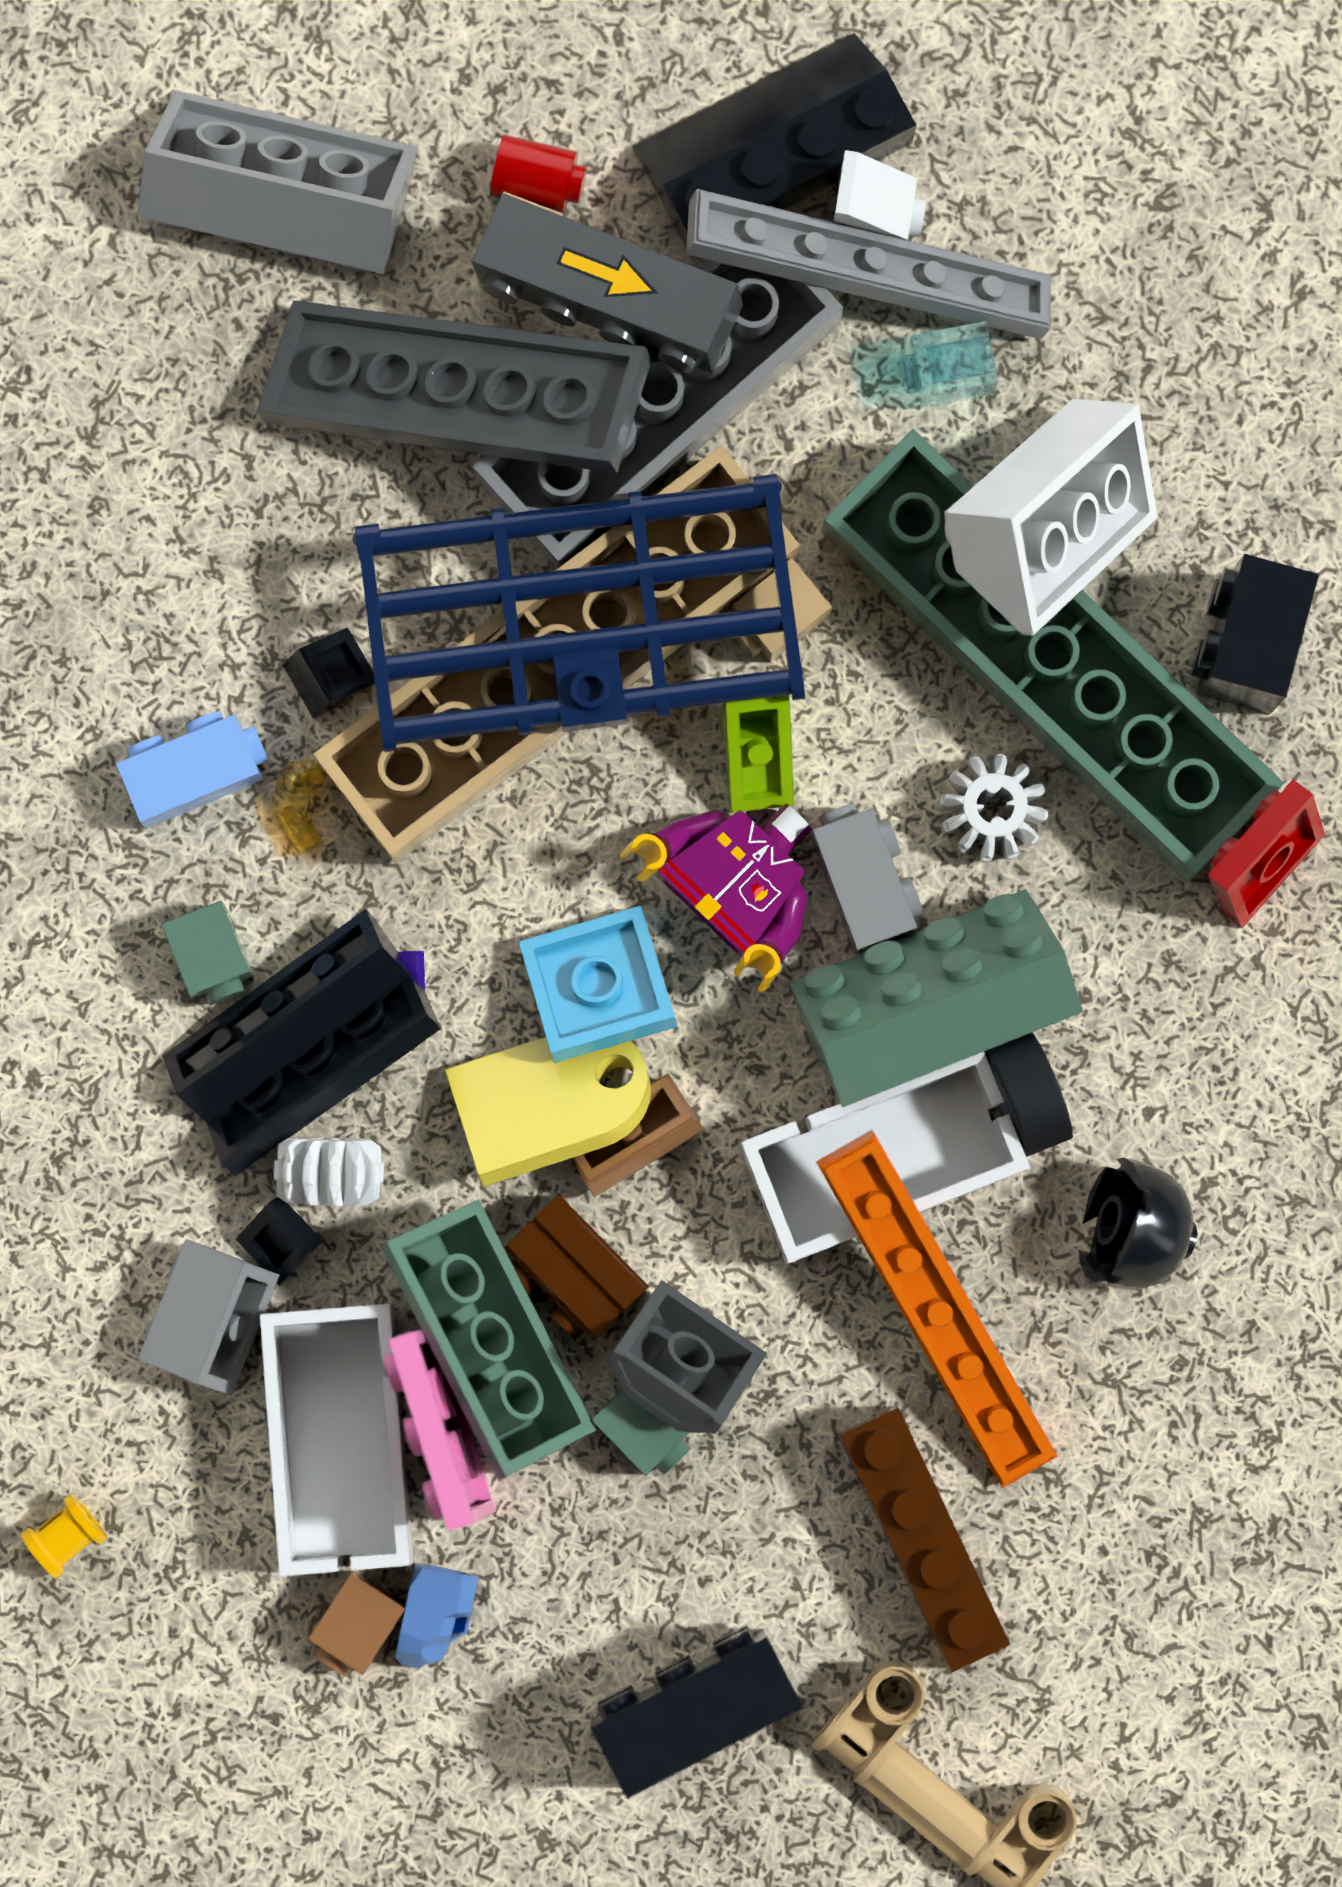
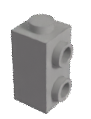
[810,804,923,954]

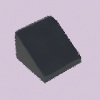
[283,627,375,719]

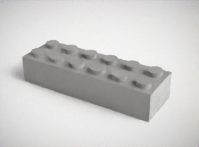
[472,260,844,570]

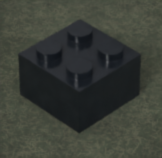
[1190,554,1319,715]

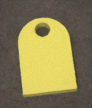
[445,1037,651,1187]

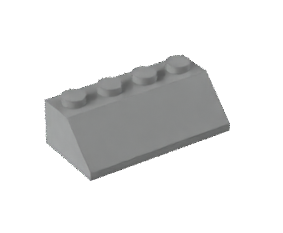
[137,90,418,274]

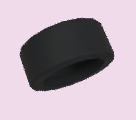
[984,1032,1073,1157]

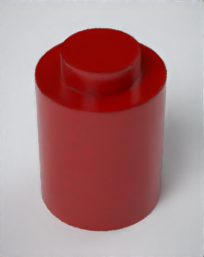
[490,134,587,214]

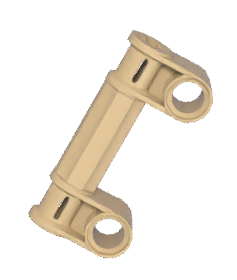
[810,1661,1077,1887]

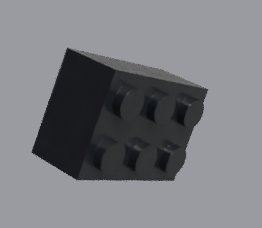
[590,1625,803,1799]

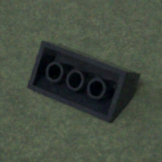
[633,33,916,257]

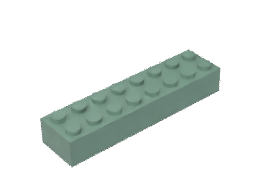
[821,429,1284,882]

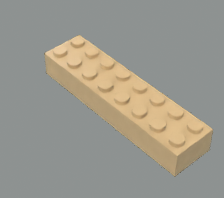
[313,445,800,863]

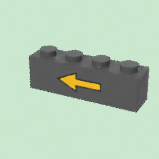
[471,193,743,373]

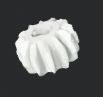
[939,754,1048,863]
[274,1136,384,1207]

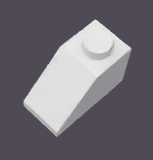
[833,150,926,240]

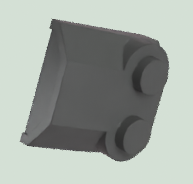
[608,1280,767,1434]

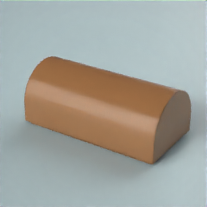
[570,1073,704,1198]

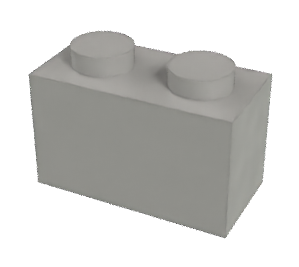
[138,1239,279,1395]

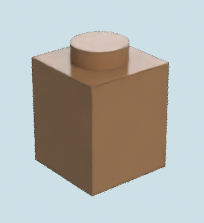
[308,1570,406,1677]

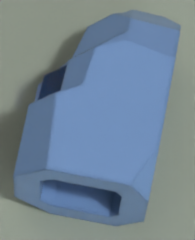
[395,1563,479,1669]

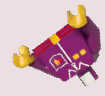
[620,803,812,992]

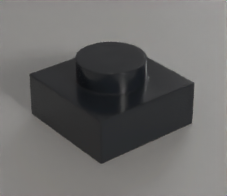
[235,1197,323,1285]

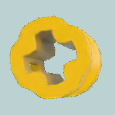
[20,1493,108,1579]

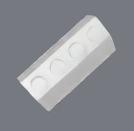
[944,399,1158,635]

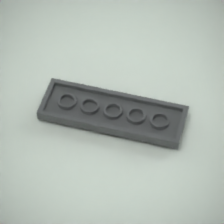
[256,300,652,473]

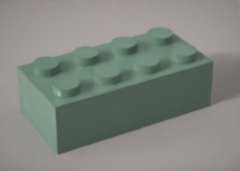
[789,889,1083,1108]

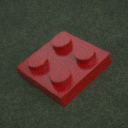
[1208,779,1325,929]

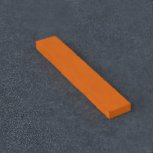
[816,1130,1058,1488]

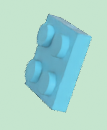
[519,905,678,1063]

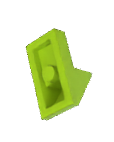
[719,695,795,813]

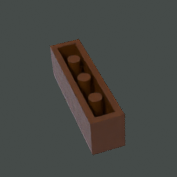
[837,1406,1011,1673]

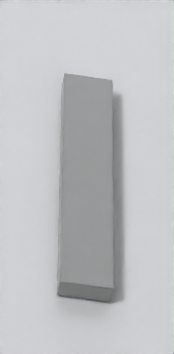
[686,189,1051,339]

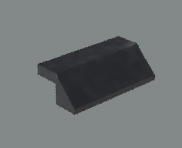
[163,909,441,1177]

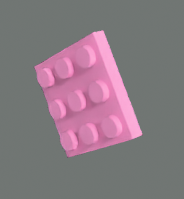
[384,1330,496,1531]

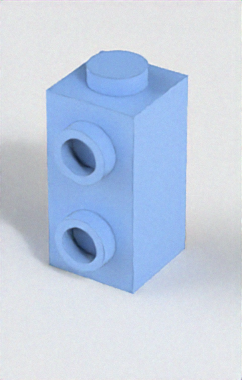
[116,711,269,829]

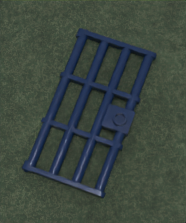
[352,474,805,752]

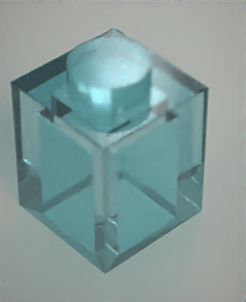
[900,321,999,408]

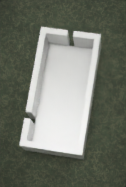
[739,1052,1030,1265]
[260,1304,414,1576]

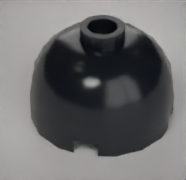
[1079,1157,1197,1290]

